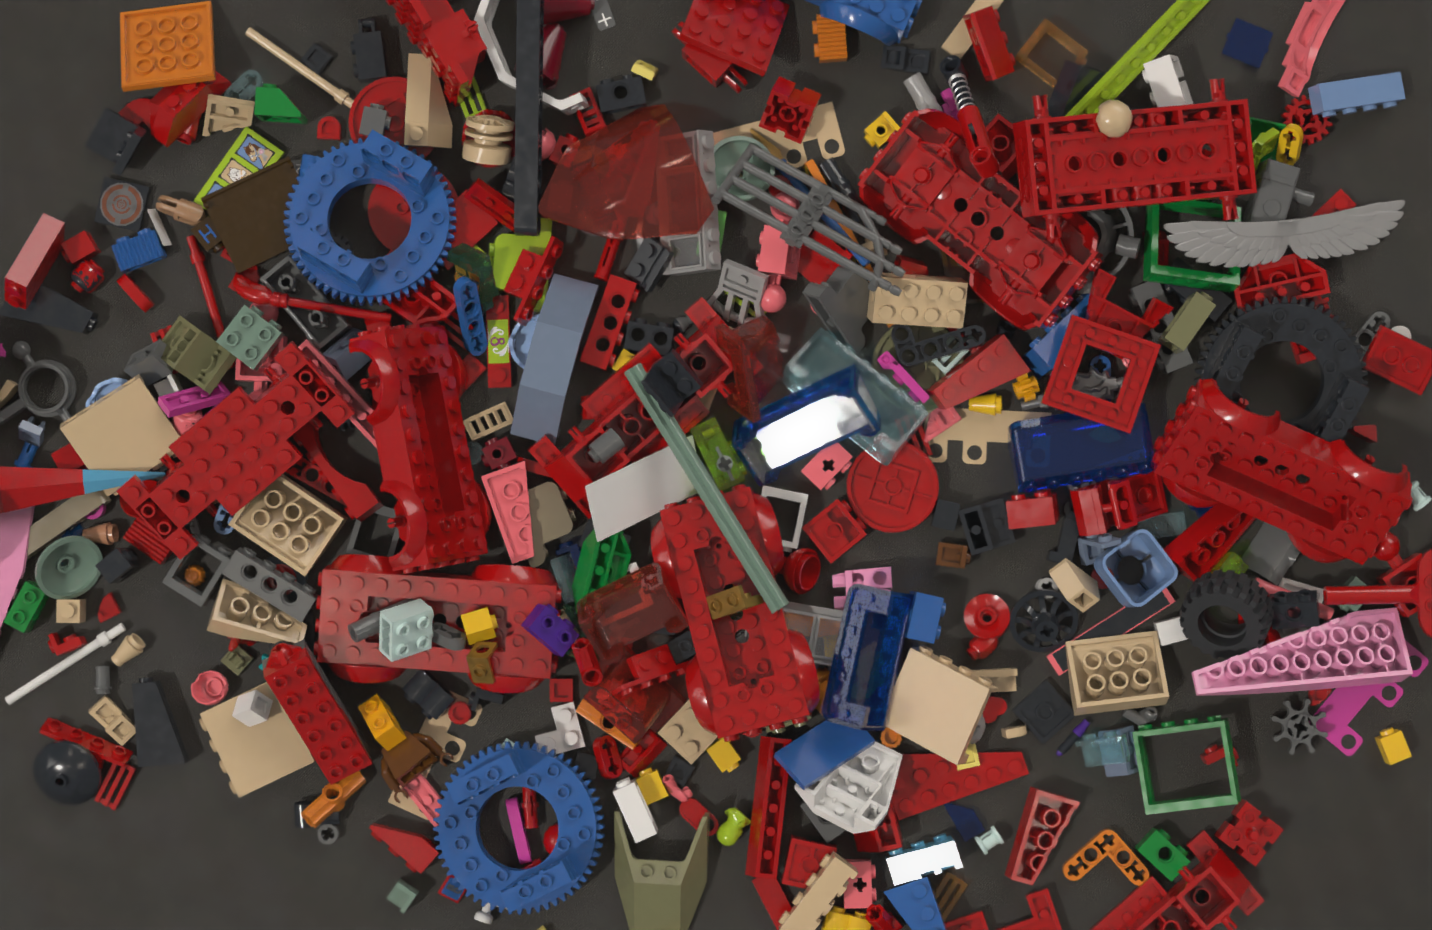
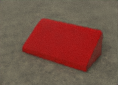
[619,726,667,778]

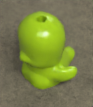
[716,807,751,846]

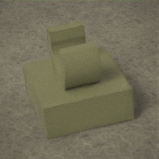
[221,645,254,676]

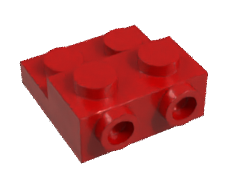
[802,499,867,563]

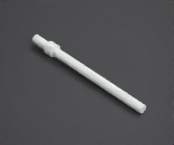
[5,623,126,705]

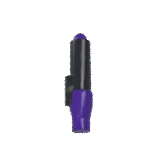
[1057,719,1090,756]

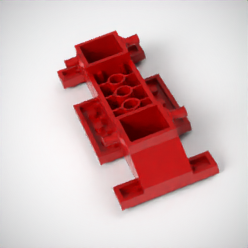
[385,0,487,108]
[528,297,762,519]
[116,341,356,560]
[1090,830,1265,930]

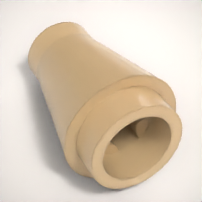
[111,633,145,667]

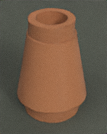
[82,522,119,545]

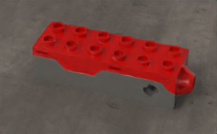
[262,639,372,785]

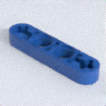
[453,276,488,356]

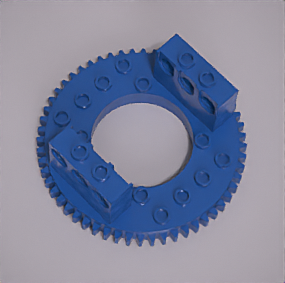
[283,129,457,306]
[433,741,605,915]

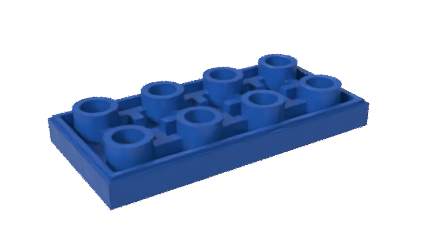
[774,708,875,790]

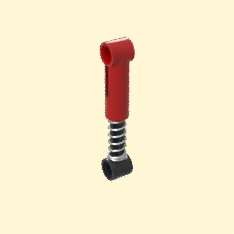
[939,55,1000,178]

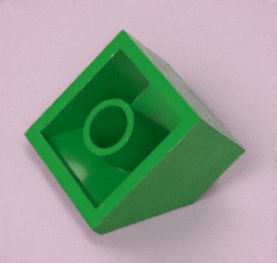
[254,84,308,124]

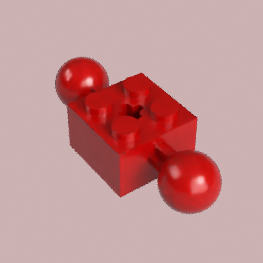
[1373,532,1432,638]

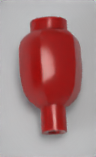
[966,632,1005,661]

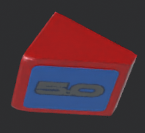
[437,875,466,904]

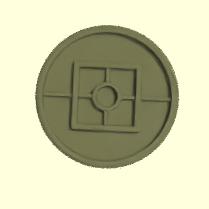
[871,325,963,412]

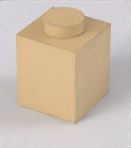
[56,599,86,623]

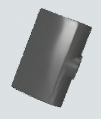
[1239,522,1300,586]

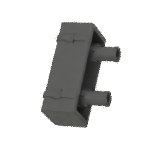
[1242,159,1315,249]
[260,254,353,352]

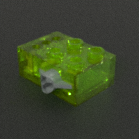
[690,417,748,491]

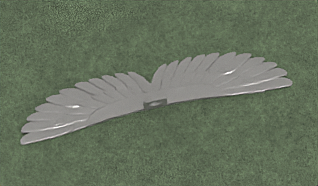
[1164,200,1405,267]

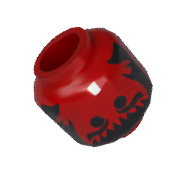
[70,259,105,293]

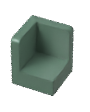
[386,878,419,914]

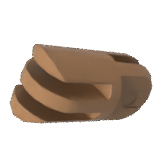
[156,195,206,226]

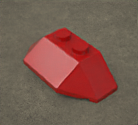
[149,71,232,148]
[383,249,457,325]
[1234,253,1331,311]

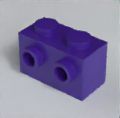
[521,603,579,657]

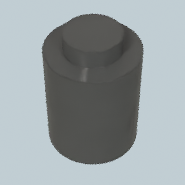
[588,428,625,464]

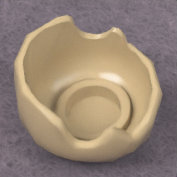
[1096,100,1133,137]

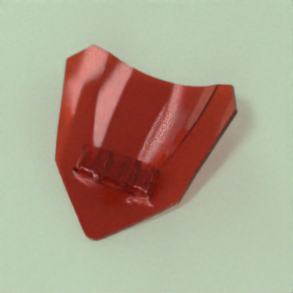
[538,104,714,239]

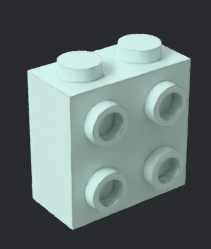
[379,598,434,662]

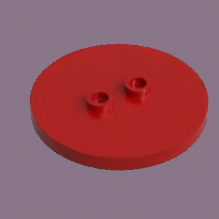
[349,77,434,158]
[368,172,458,250]
[847,440,939,533]

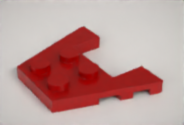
[1085,268,1173,360]

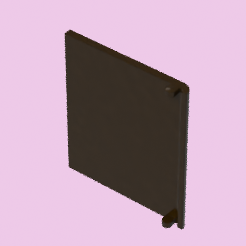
[201,156,299,274]

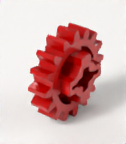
[1281,95,1332,145]

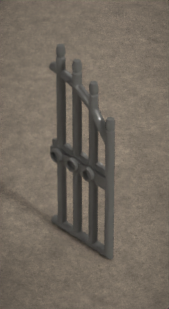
[712,143,906,296]

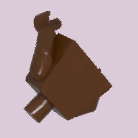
[381,730,453,803]

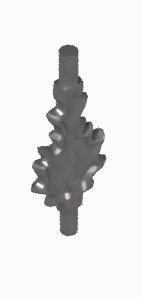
[1020,366,1124,411]

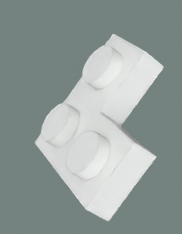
[535,701,586,754]

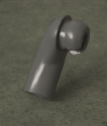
[1122,707,1158,725]

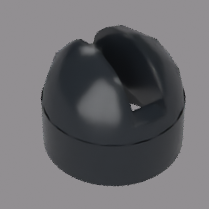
[996,320,1016,339]

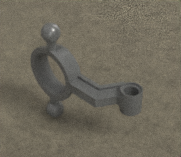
[0,341,77,426]

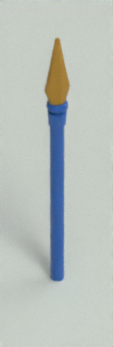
[750,128,871,267]

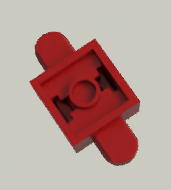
[671,21,748,94]

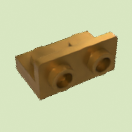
[706,585,764,620]

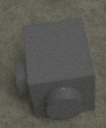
[359,103,392,136]

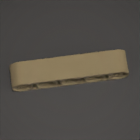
[27,490,112,559]

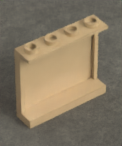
[60,374,180,497]
[879,645,998,765]
[199,682,316,798]

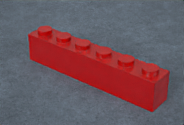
[745,736,792,879]

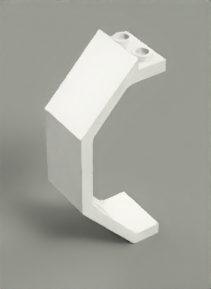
[474,0,589,115]

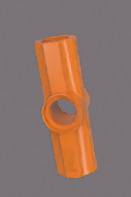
[575,695,644,750]
[301,771,366,828]

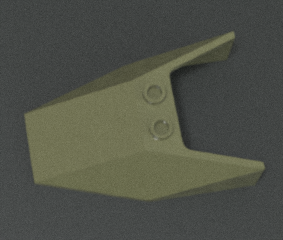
[614,807,710,930]

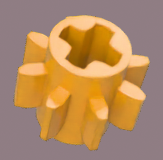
[1012,373,1040,402]

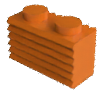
[812,14,847,63]

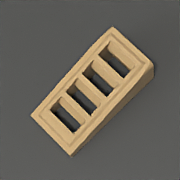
[463,401,513,442]

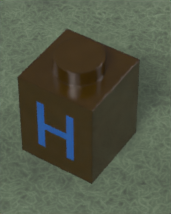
[190,216,225,254]

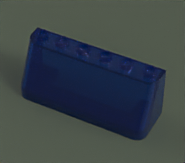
[1008,402,1154,493]
[822,584,914,731]

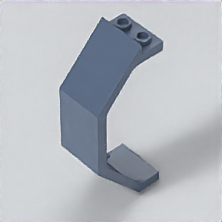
[510,274,599,445]

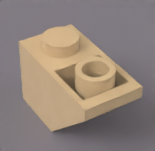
[1049,558,1100,612]

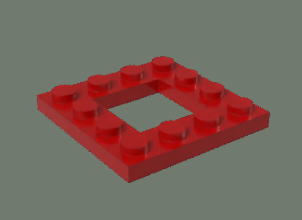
[1041,315,1161,434]

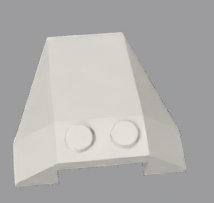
[795,741,903,834]

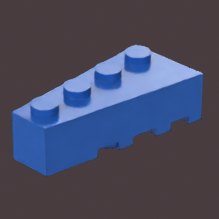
[1021,293,1090,379]

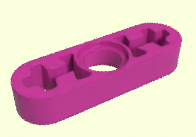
[505,797,532,865]

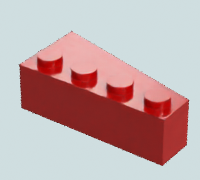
[926,334,1031,409]

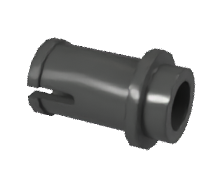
[94,666,112,694]

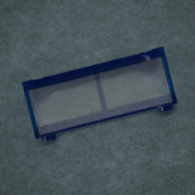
[731,364,881,487]

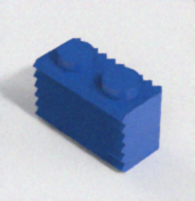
[111,228,168,273]

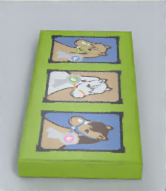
[194,127,285,209]

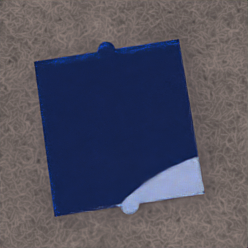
[1222,18,1273,68]

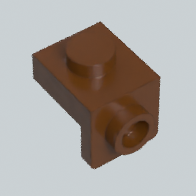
[935,542,971,569]

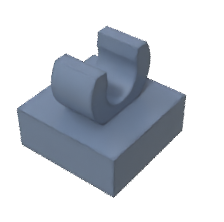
[18,416,45,447]

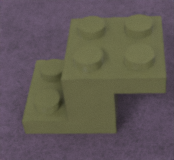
[161,316,237,394]

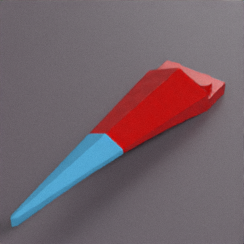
[0,466,166,513]

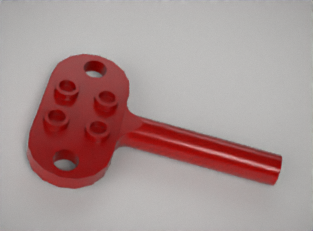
[1323,548,1432,637]

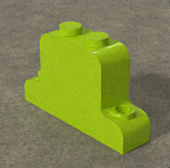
[487,218,552,312]

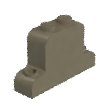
[528,482,577,568]

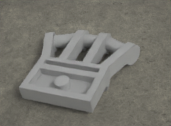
[707,259,769,329]

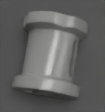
[1035,577,1058,598]

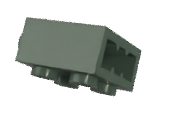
[216,305,285,371]

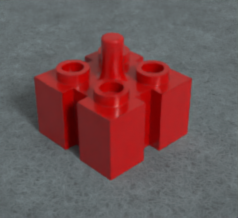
[759,76,822,144]
[1214,799,1284,867]

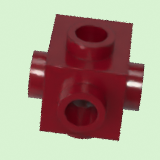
[481,436,518,470]

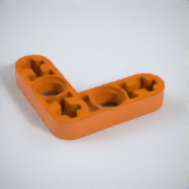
[1062,829,1149,886]

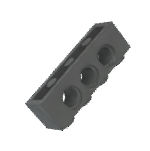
[1128,281,1193,374]
[222,547,318,623]

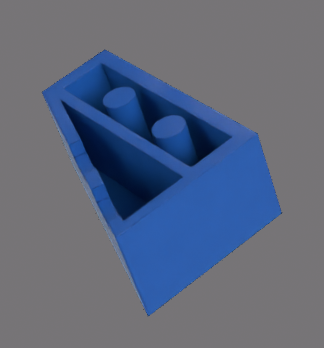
[884,877,947,930]

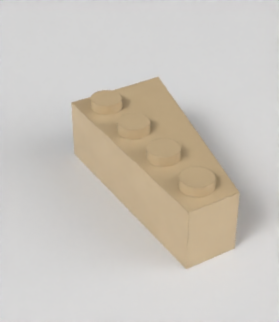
[778,851,858,930]

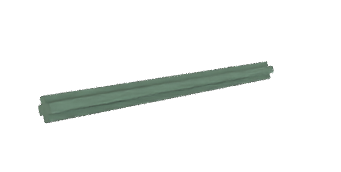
[624,363,789,614]

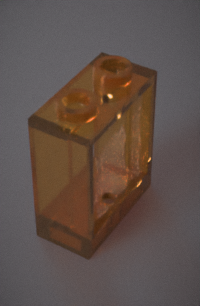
[1015,18,1089,88]

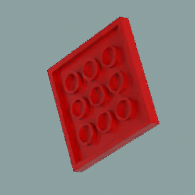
[678,0,790,77]

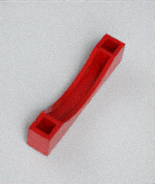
[283,401,384,522]

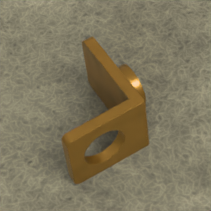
[466,641,498,684]

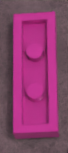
[158,380,230,418]

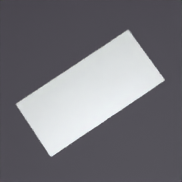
[585,435,697,542]

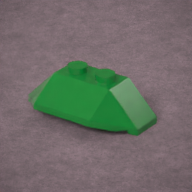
[572,529,631,619]

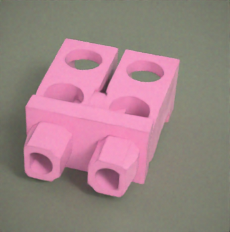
[832,566,894,612]

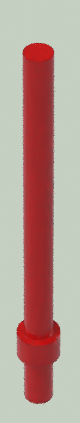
[186,235,236,369]

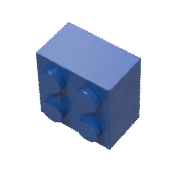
[900,590,946,644]

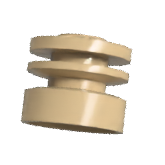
[462,115,515,165]

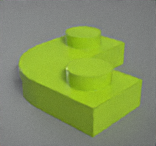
[1252,127,1280,173]

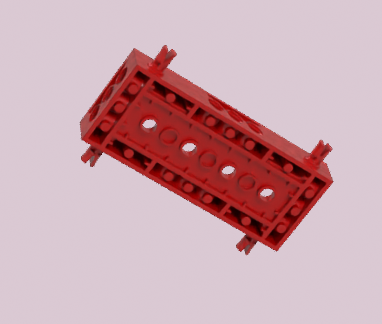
[1013,78,1257,239]

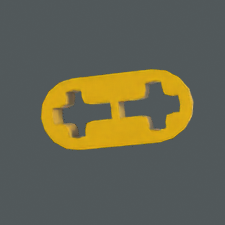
[1276,123,1303,166]

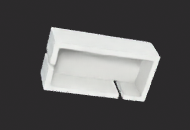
[1142,54,1193,107]

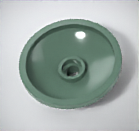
[714,136,775,201]
[35,536,103,599]

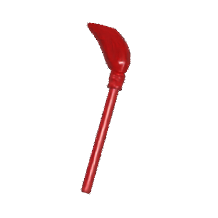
[232,272,392,323]

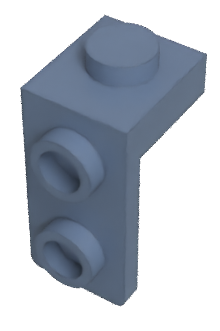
[1077,533,1121,566]

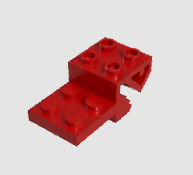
[1070,467,1168,536]

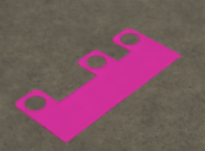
[1308,640,1428,756]

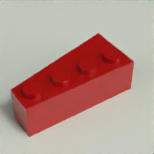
[1163,503,1256,582]
[1005,786,1080,886]

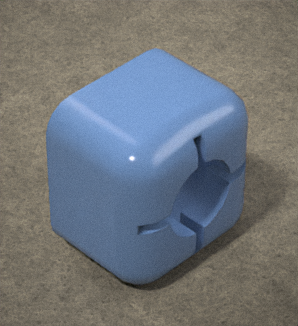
[1094,529,1178,607]

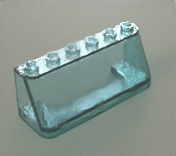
[782,327,929,466]

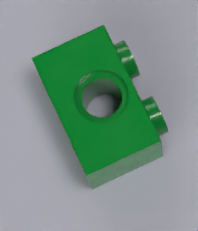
[4,581,49,633]
[1134,828,1191,882]

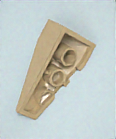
[404,53,453,148]
[207,579,307,645]

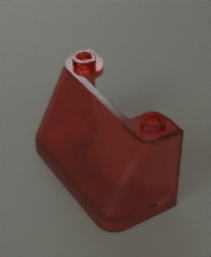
[577,563,689,666]

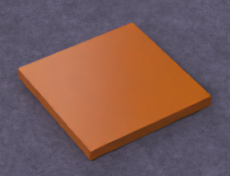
[120,1,216,92]

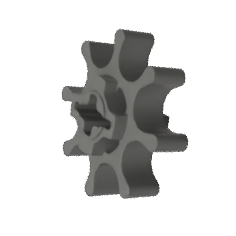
[1270,698,1328,755]

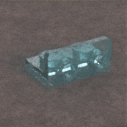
[1075,731,1131,767]

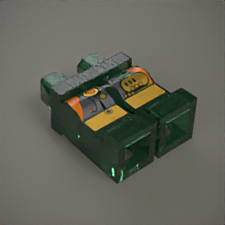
[447,243,499,311]

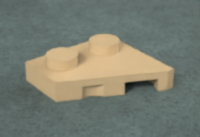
[202,94,255,136]

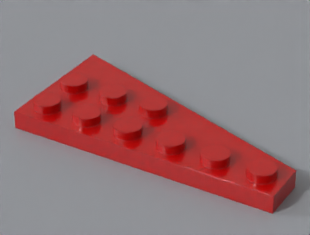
[892,751,1029,820]

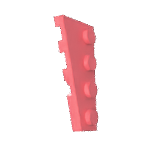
[481,461,535,564]

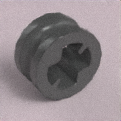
[317,824,340,845]

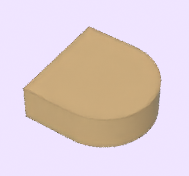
[1001,725,1027,739]

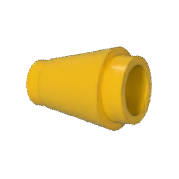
[969,393,1002,416]

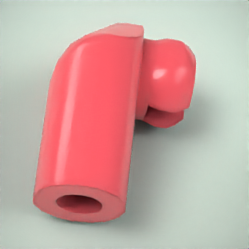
[662,774,693,802]

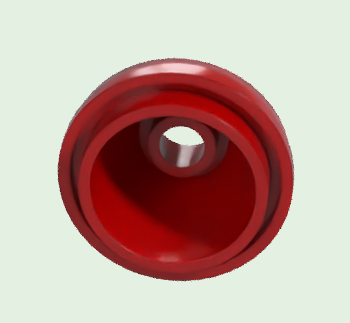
[779,548,821,594]

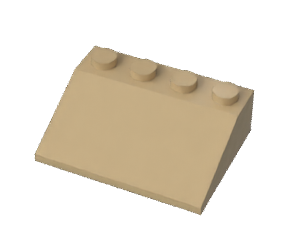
[228,474,348,576]
[1065,631,1169,716]

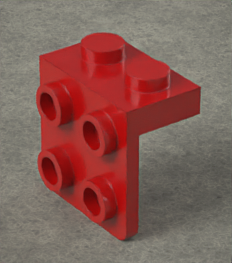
[798,230,853,284]

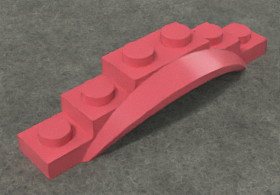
[1278,0,1346,97]

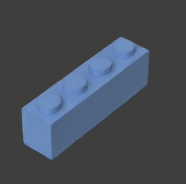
[1308,72,1406,118]

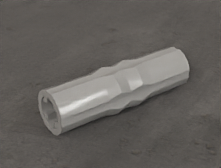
[904,72,943,112]

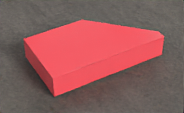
[924,406,962,443]

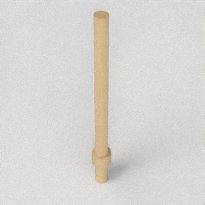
[245,27,354,109]

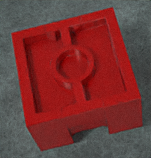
[781,835,837,889]

